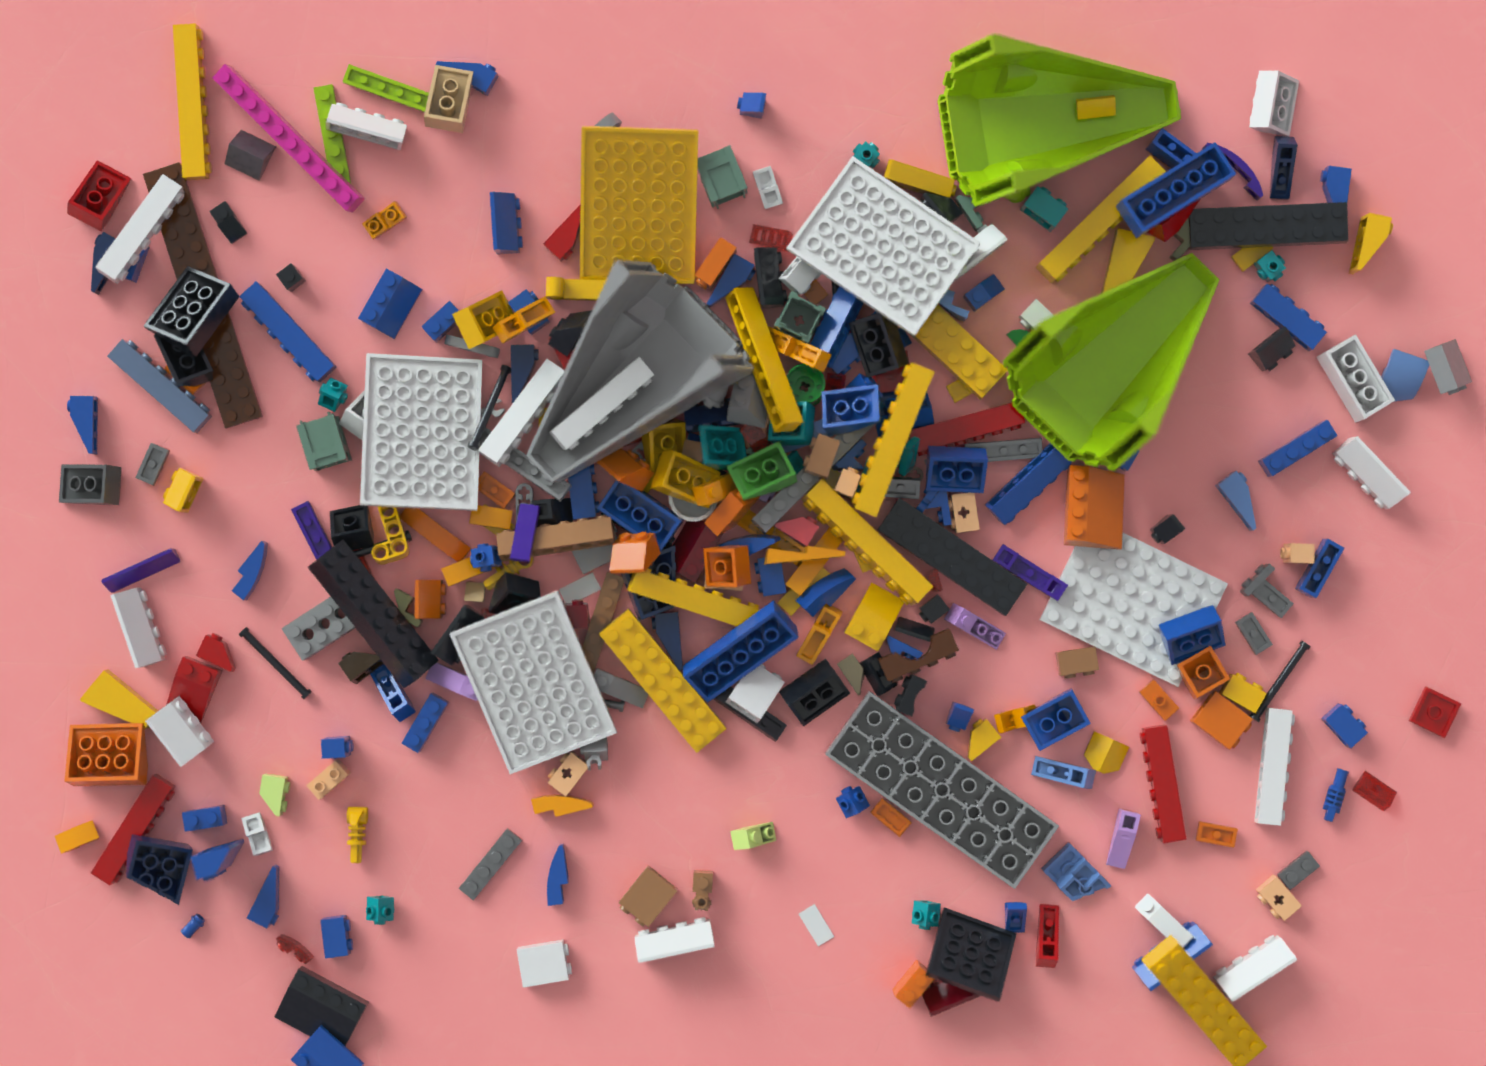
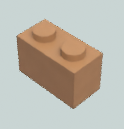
[803,433,840,480]
[1055,647,1099,679]

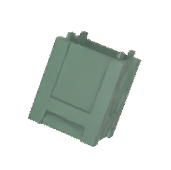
[698,145,748,209]
[773,291,826,344]
[296,412,352,471]

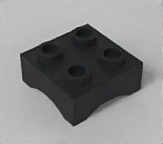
[894,675,927,717]

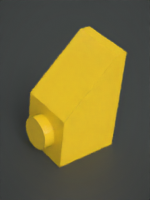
[967,718,1001,761]

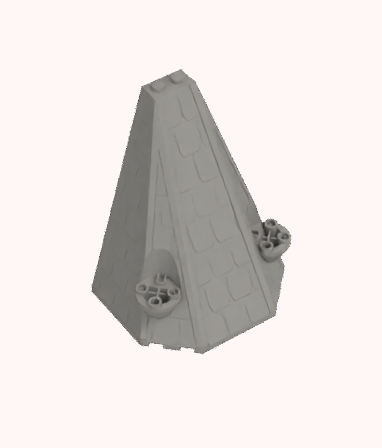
[526,260,754,482]

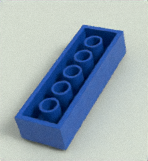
[1115,142,1236,239]
[683,600,799,703]

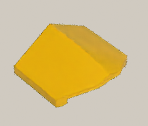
[1084,731,1129,774]

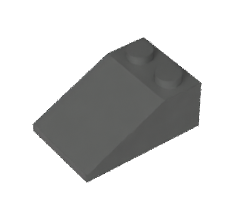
[59,464,122,505]

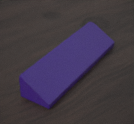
[101,548,180,593]

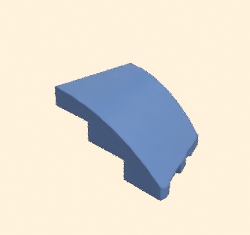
[939,290,970,322]
[1381,349,1429,402]
[1041,842,1111,901]

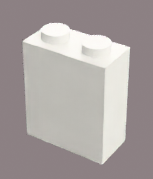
[726,664,785,723]
[517,939,572,988]

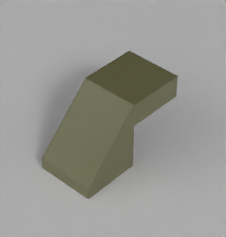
[1169,218,1191,261]
[394,588,424,628]

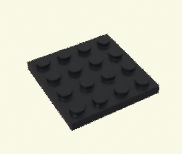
[925,907,1017,1002]

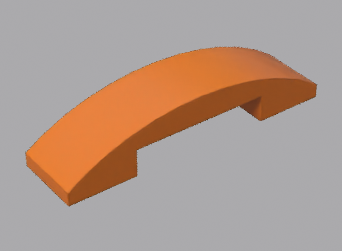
[400,508,471,562]

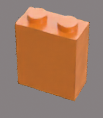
[695,237,737,290]
[704,489,761,536]
[1190,690,1253,750]
[892,960,934,1009]

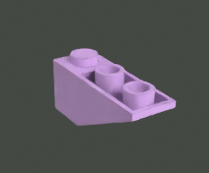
[944,603,1006,650]
[1106,809,1141,869]

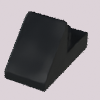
[209,201,248,244]

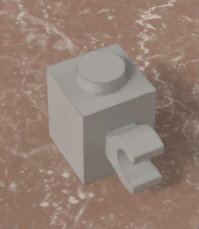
[580,737,608,770]

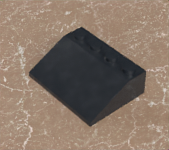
[144,266,240,357]
[274,966,369,1047]

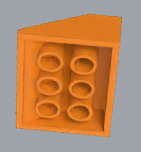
[1064,465,1125,550]
[64,723,148,786]

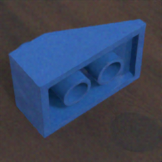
[822,384,880,435]
[1021,688,1091,751]

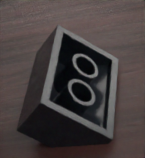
[754,247,787,309]
[848,313,909,377]
[154,334,213,386]
[431,605,486,665]
[779,658,850,727]

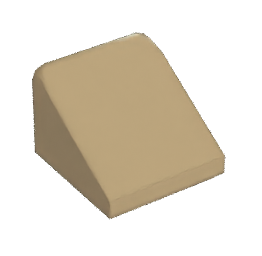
[464,582,485,602]

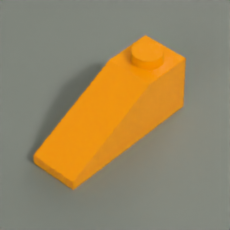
[692,472,737,506]

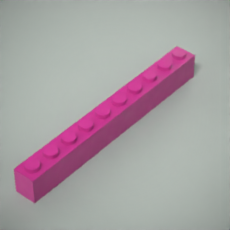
[212,64,365,213]

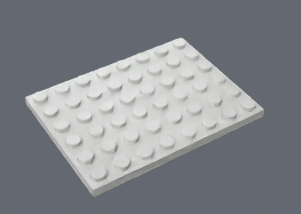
[786,156,980,337]
[360,353,482,511]
[1039,533,1228,687]
[450,591,617,774]

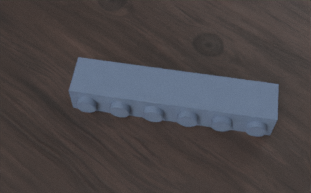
[107,339,212,433]

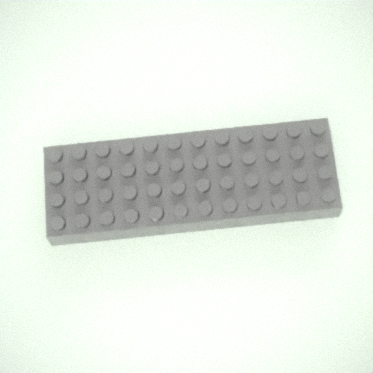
[825,691,1059,889]

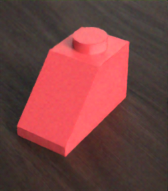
[774,516,819,546]

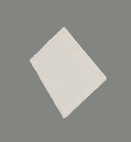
[559,572,601,603]
[799,904,834,946]

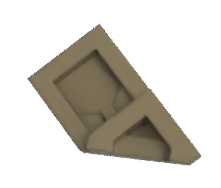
[837,653,865,696]

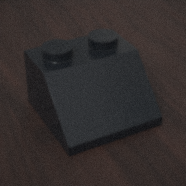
[548,310,593,357]
[1248,326,1296,372]
[330,505,374,550]
[488,572,541,614]

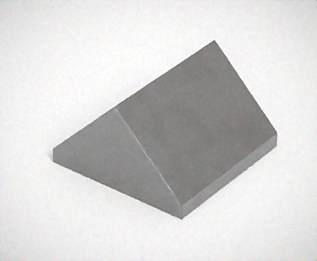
[225,130,276,181]

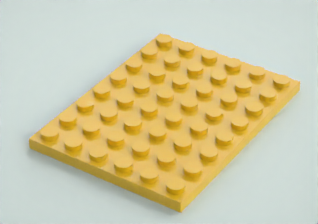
[580,126,699,284]

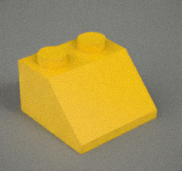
[163,468,204,513]

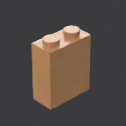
[619,865,678,927]

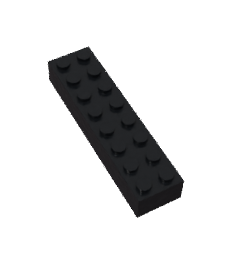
[1189,202,1348,250]
[877,498,1027,616]
[308,539,439,688]

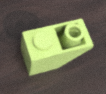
[259,773,290,816]
[730,822,776,850]

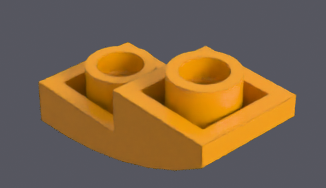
[362,201,407,239]
[469,505,513,530]
[54,820,99,854]

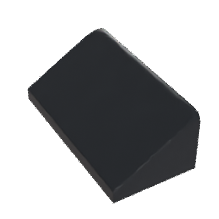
[895,617,935,642]
[860,652,898,696]

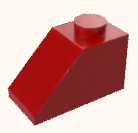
[196,633,236,672]

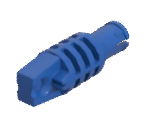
[1323,768,1349,822]

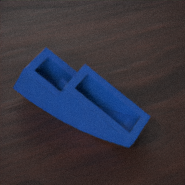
[716,534,781,556]
[232,541,268,600]
[795,568,856,617]
[547,844,569,906]

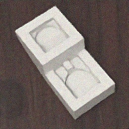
[752,166,783,209]
[241,812,273,856]

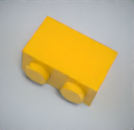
[1219,673,1267,713]

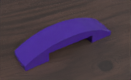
[1202,143,1263,201]
[993,544,1068,601]

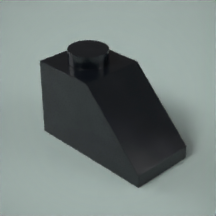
[1150,514,1186,544]

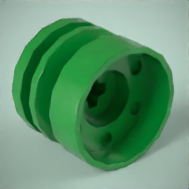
[786,364,825,407]

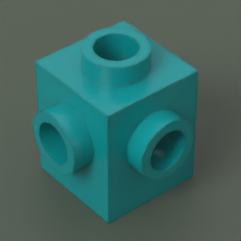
[852,141,880,169]
[1254,250,1286,282]
[318,377,348,412]
[366,895,394,925]
[911,900,941,930]

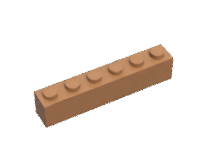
[496,515,615,561]

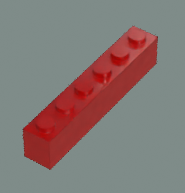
[908,403,1026,456]
[1139,724,1187,843]
[91,774,176,885]

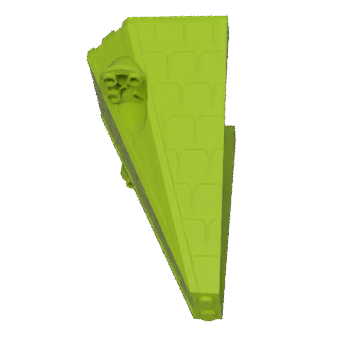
[938,34,1181,206]
[1003,253,1220,471]

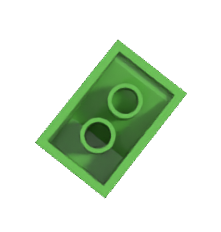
[727,442,798,500]

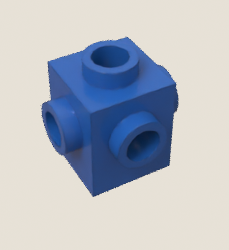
[470,543,502,572]
[836,785,870,818]

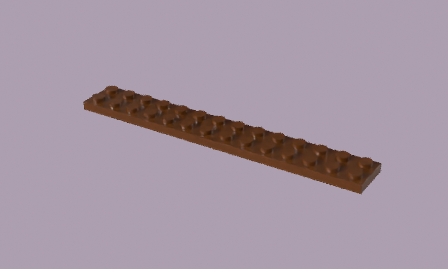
[143,162,263,429]

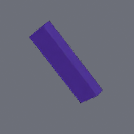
[291,501,332,560]
[510,503,540,562]

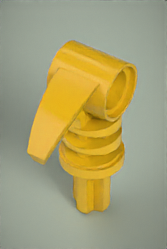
[483,557,534,590]
[347,806,368,863]

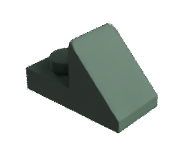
[955,195,984,232]

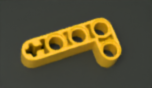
[546,277,606,301]
[372,506,410,565]

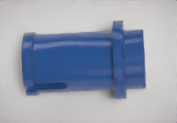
[181,914,205,939]

